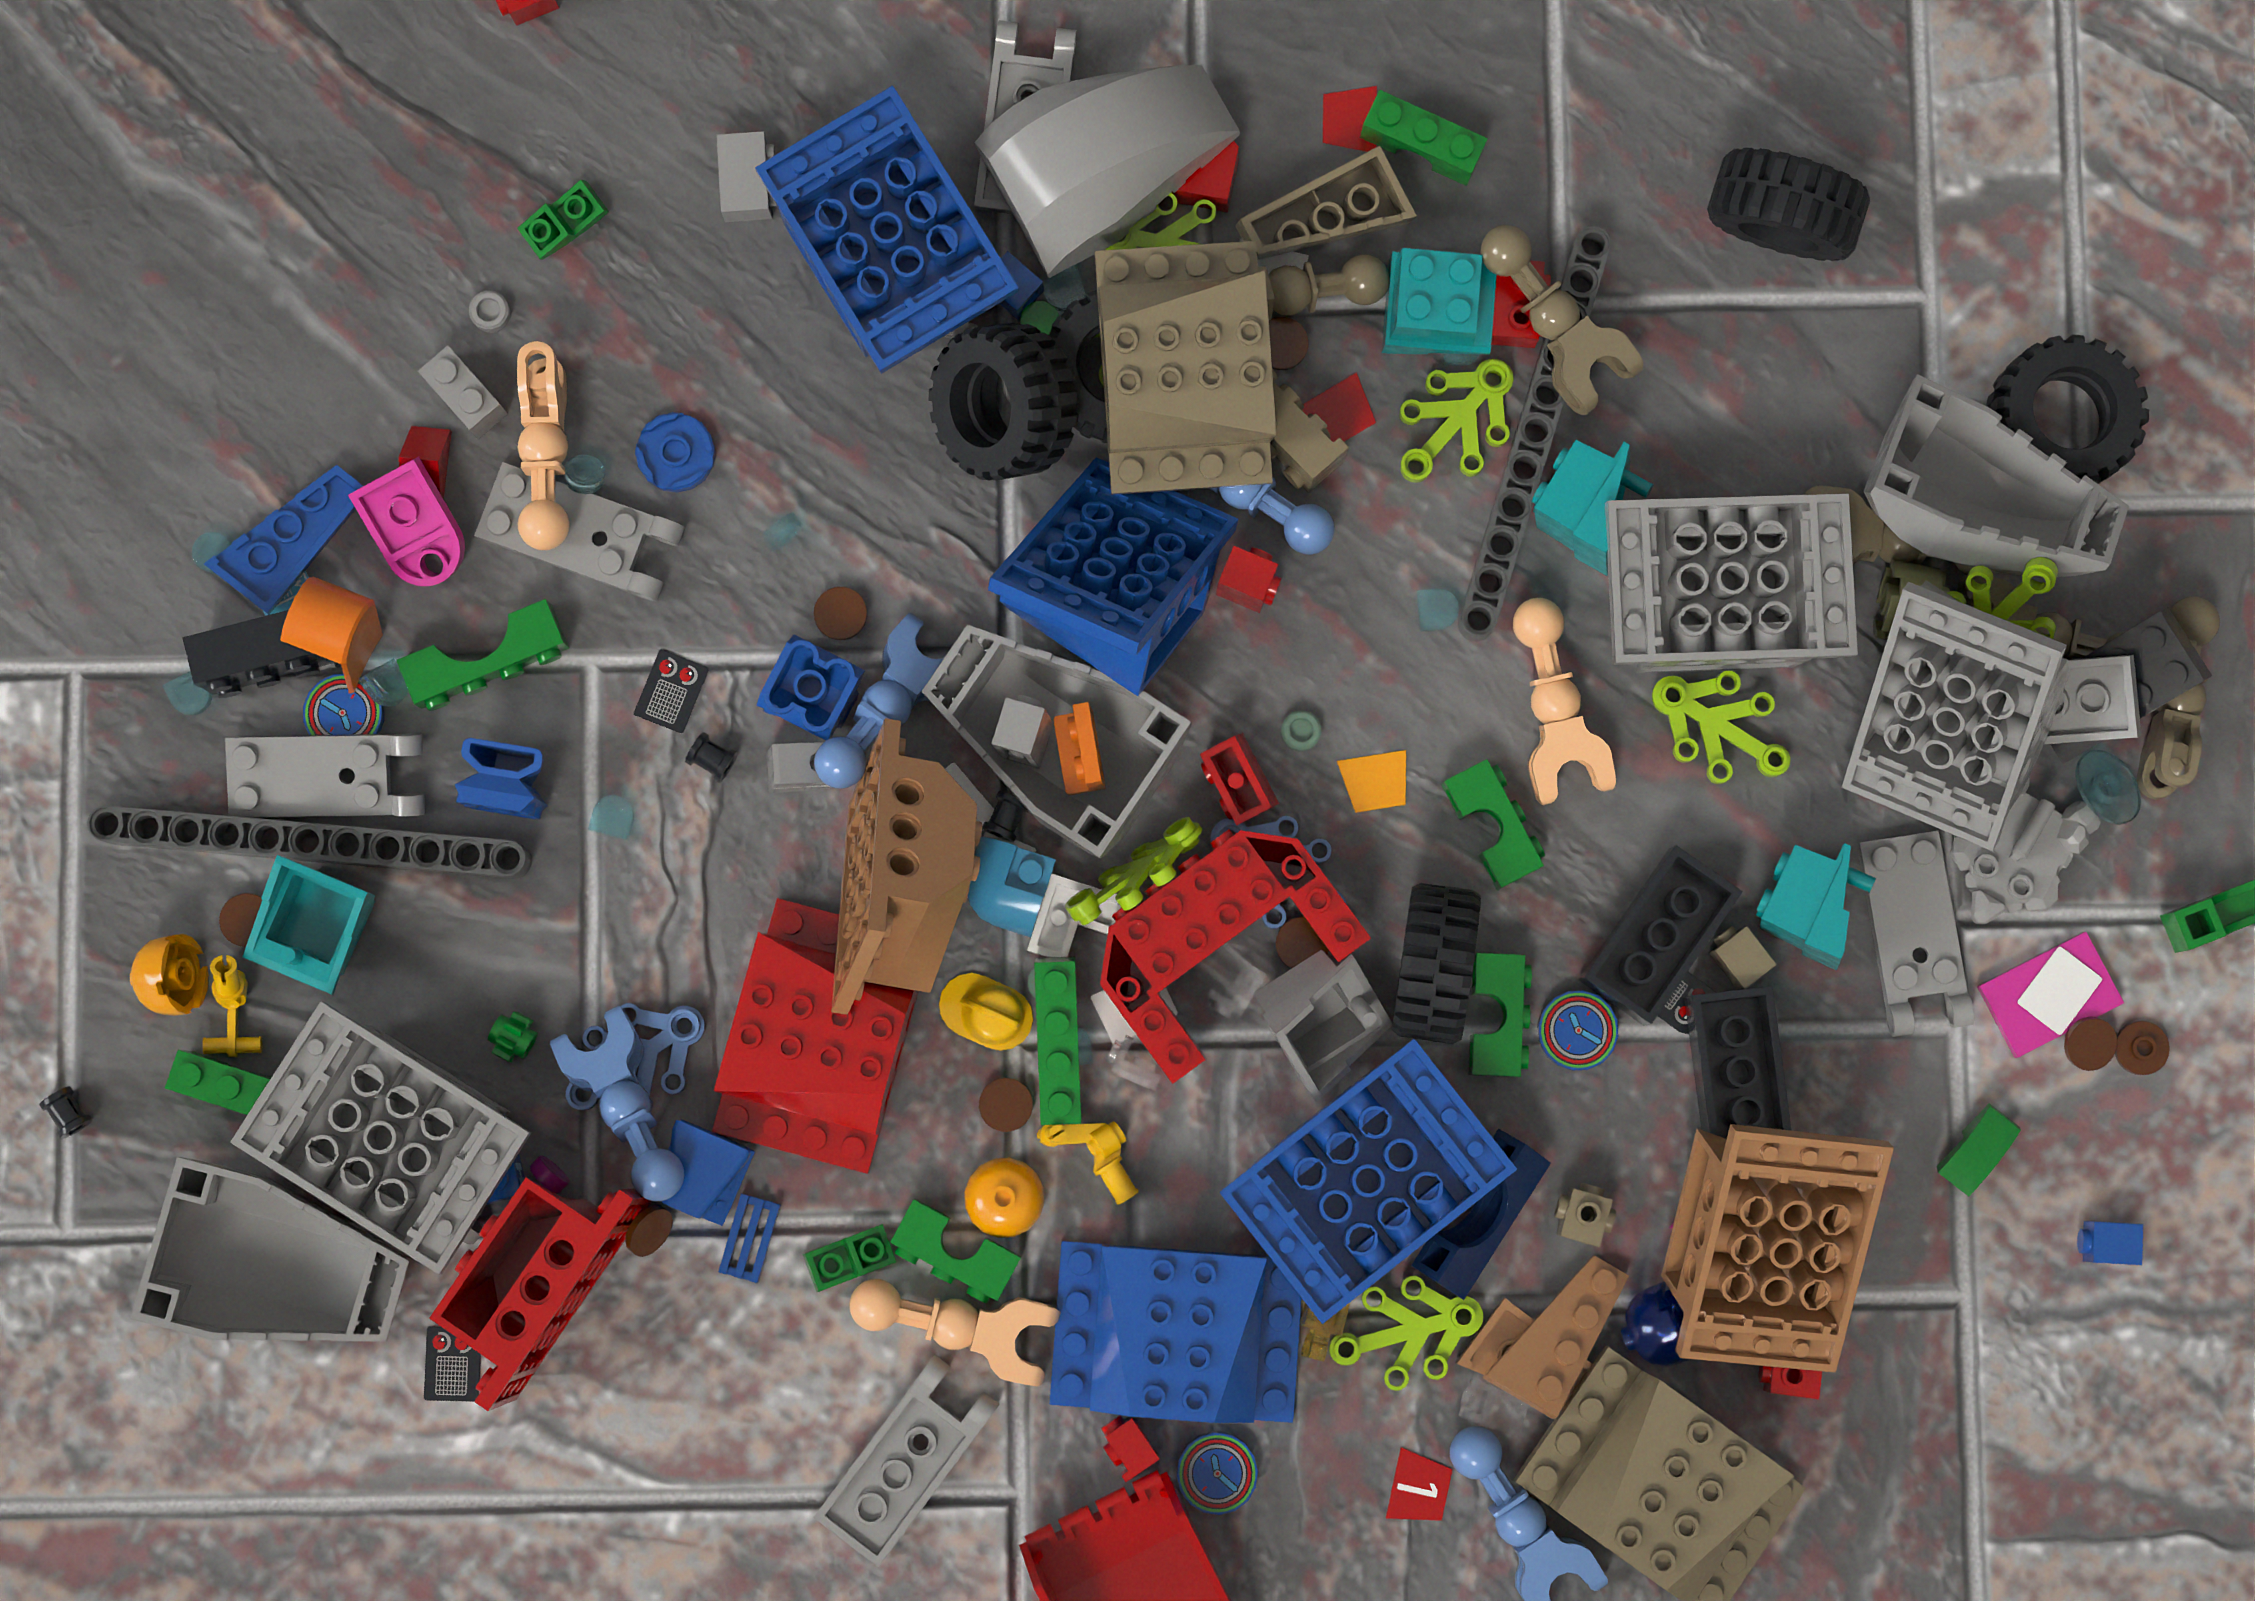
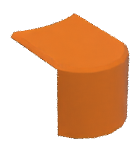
[280,576,383,694]

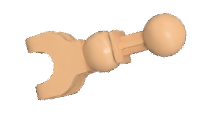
[517,341,570,550]
[1513,598,1616,806]
[849,1279,1061,1386]

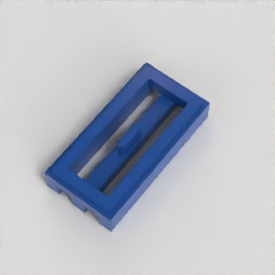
[718,1193,781,1283]

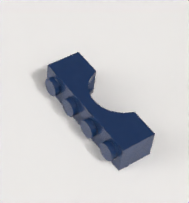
[1411,1128,1551,1300]

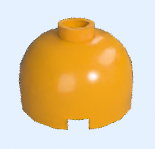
[130,934,209,1016]
[964,1157,1045,1238]

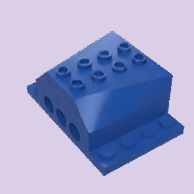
[755,85,1019,374]
[988,457,1238,696]
[1219,1039,1517,1324]
[1049,1241,1302,1423]

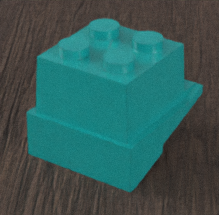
[1382,248,1497,355]
[1532,440,1654,576]
[1756,843,1876,971]
[242,855,376,995]

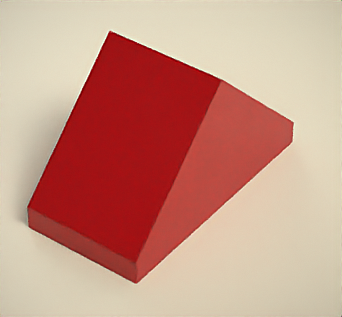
[1170,141,1239,212]
[398,426,452,499]

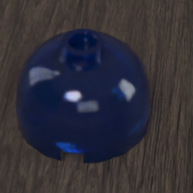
[1621,1281,1690,1367]

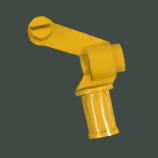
[203,955,263,1057]
[1037,1121,1139,1205]

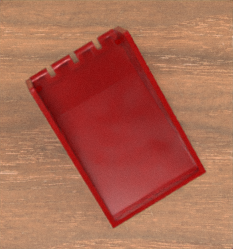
[1019,1470,1231,1601]

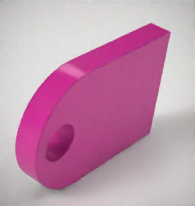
[348,456,465,586]

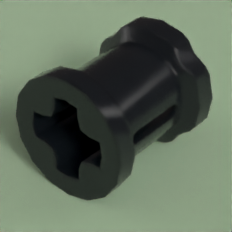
[685,732,738,783]
[982,791,1028,843]
[39,1086,92,1140]

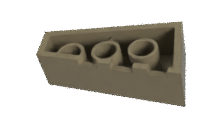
[1235,146,1417,260]
[1270,369,1349,493]

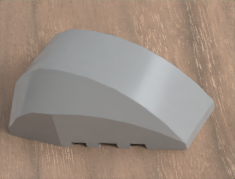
[974,65,1240,278]
[1864,374,2129,578]
[922,625,1192,859]
[130,1157,410,1342]

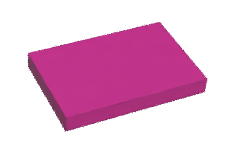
[1977,932,2124,1058]

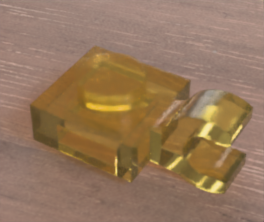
[1299,1303,1350,1362]

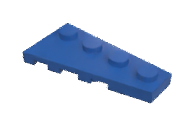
[203,465,363,615]

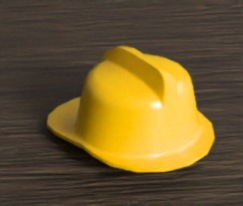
[939,973,1033,1051]

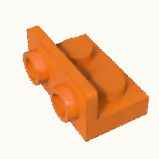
[1053,702,1106,795]

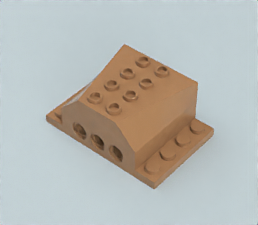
[831,718,982,1015]
[1661,1124,1894,1373]

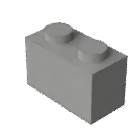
[717,131,777,222]
[418,345,508,439]
[991,695,1054,769]

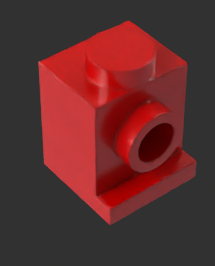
[1100,1415,1160,1482]

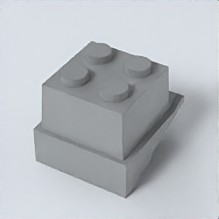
[1254,950,1393,1101]

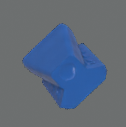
[757,634,865,740]
[454,738,548,820]
[662,1119,755,1226]

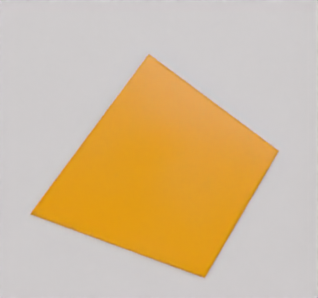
[1337,750,1406,813]

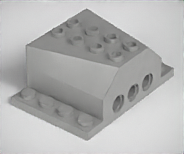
[1605,494,1858,673]
[1841,580,2069,851]
[230,1001,531,1275]

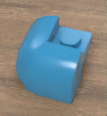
[968,836,1056,938]

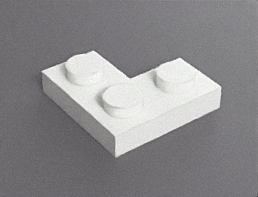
[1027,874,1121,957]

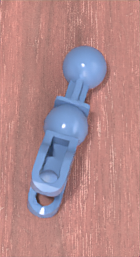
[1190,477,1335,555]
[814,613,944,789]
[550,1005,684,1201]
[1450,1426,1608,1601]

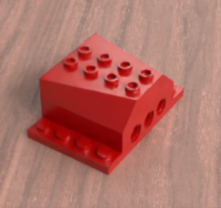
[712,898,919,1174]
[429,1177,652,1411]

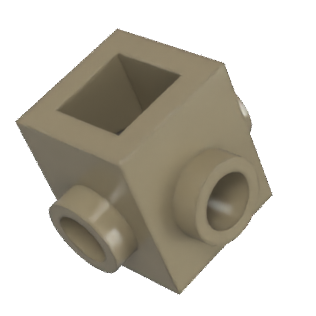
[1554,1183,1616,1247]

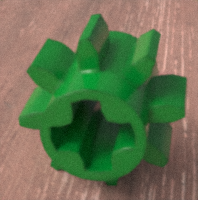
[487,1011,538,1062]

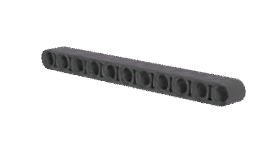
[1458,225,1611,642]
[87,805,532,879]

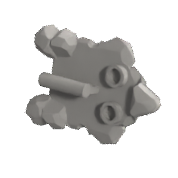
[1950,776,2101,924]

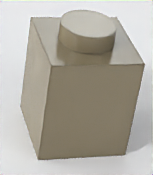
[1709,926,1777,990]

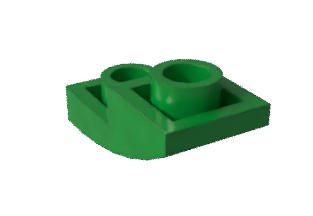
[517,180,609,260]
[1936,1103,2021,1197]
[803,1224,897,1292]

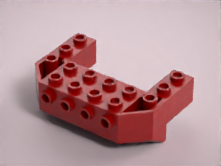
[1100,829,1371,1084]

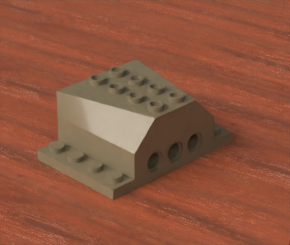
[1094,241,1276,495]
[1513,1345,1806,1601]

